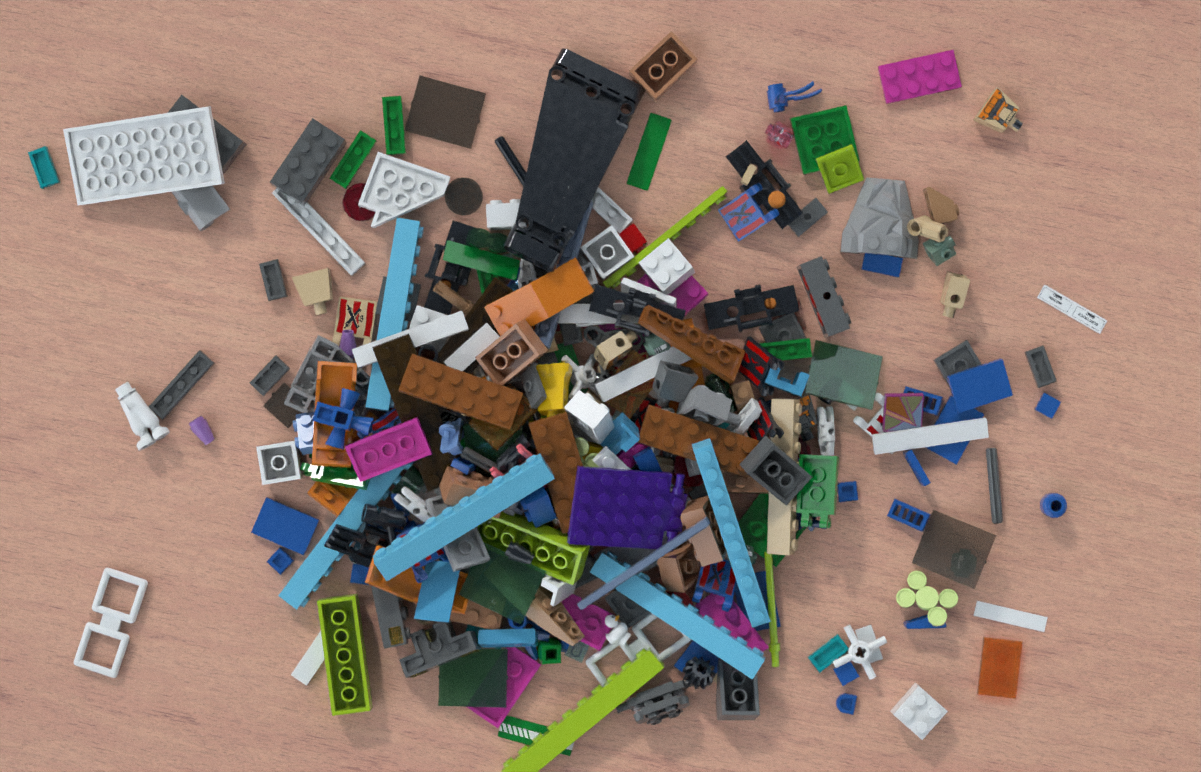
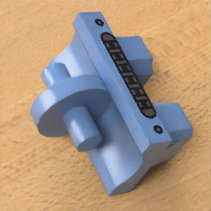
[439,418,465,455]

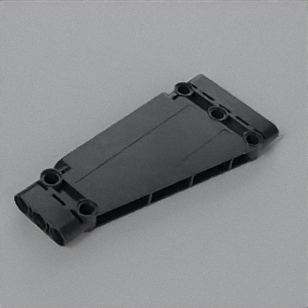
[503,48,645,272]

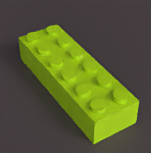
[477,511,590,585]
[317,594,373,716]

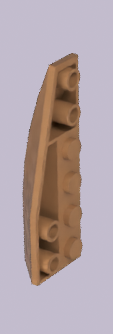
[484,555,585,646]

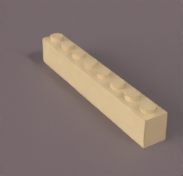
[767,398,802,555]

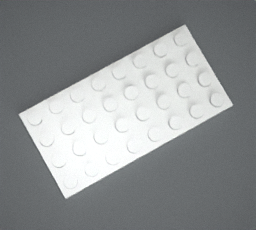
[63,106,225,206]

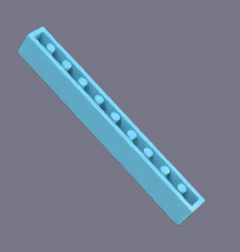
[365,218,424,412]
[692,438,770,628]
[373,454,555,581]
[278,461,414,610]
[590,551,765,679]

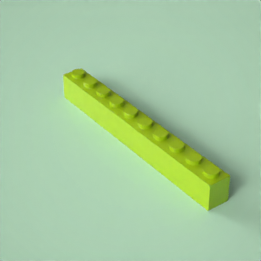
[501,647,664,772]

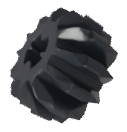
[682,656,716,690]

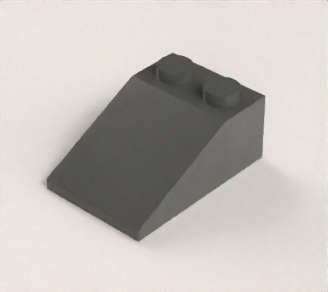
[739,436,812,506]
[716,658,760,720]

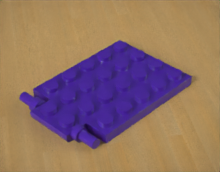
[567,466,687,551]

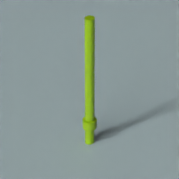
[764,552,780,667]

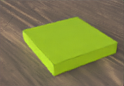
[816,144,864,194]

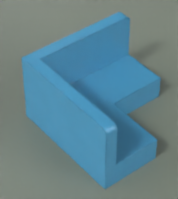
[600,412,640,455]

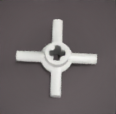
[561,354,601,399]
[832,625,887,680]

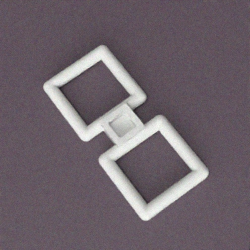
[74,567,148,678]
[586,613,692,686]

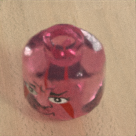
[764,121,794,150]

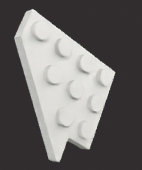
[358,152,450,228]

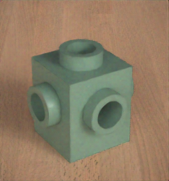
[923,236,956,266]

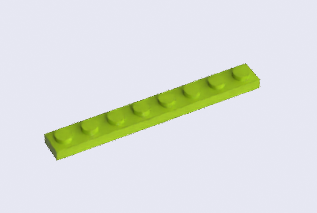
[603,186,728,289]

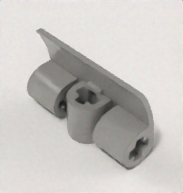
[172,186,230,231]

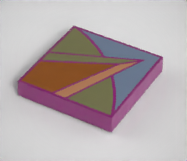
[882,393,924,432]

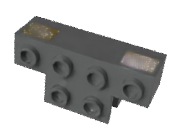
[371,585,411,649]
[399,620,481,678]

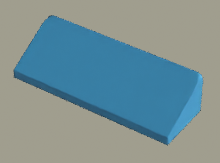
[478,628,539,648]

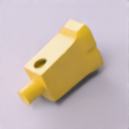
[534,363,572,417]

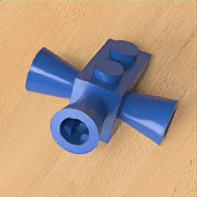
[312,388,374,450]

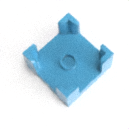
[764,368,809,396]

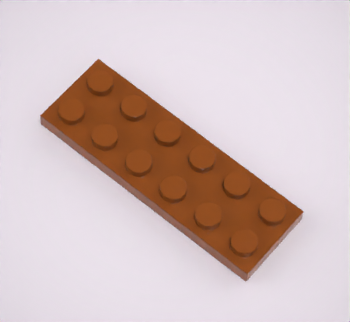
[399,354,523,431]
[637,405,759,478]
[529,412,583,534]

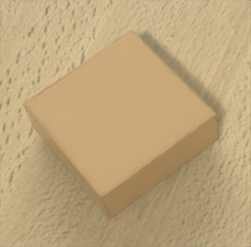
[740,164,757,186]

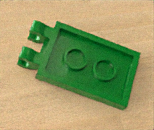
[300,454,370,490]
[796,454,839,528]

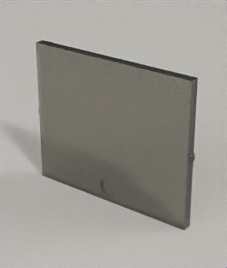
[404,75,486,149]
[912,510,997,589]

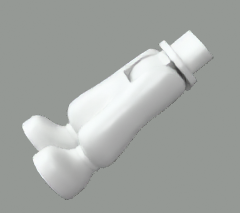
[115,382,170,451]

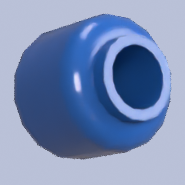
[1040,493,1067,518]

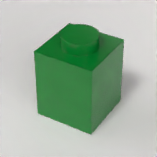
[538,637,561,664]

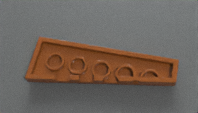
[638,305,745,384]

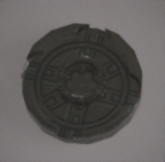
[445,177,483,216]

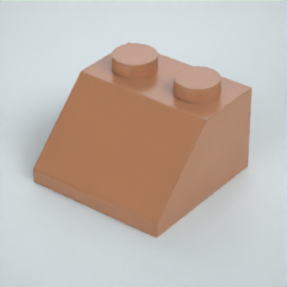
[657,541,701,593]

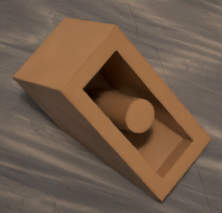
[923,187,959,224]
[729,380,755,414]

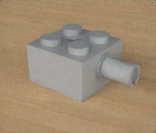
[676,385,741,427]

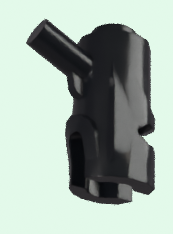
[496,432,536,473]
[361,504,407,543]

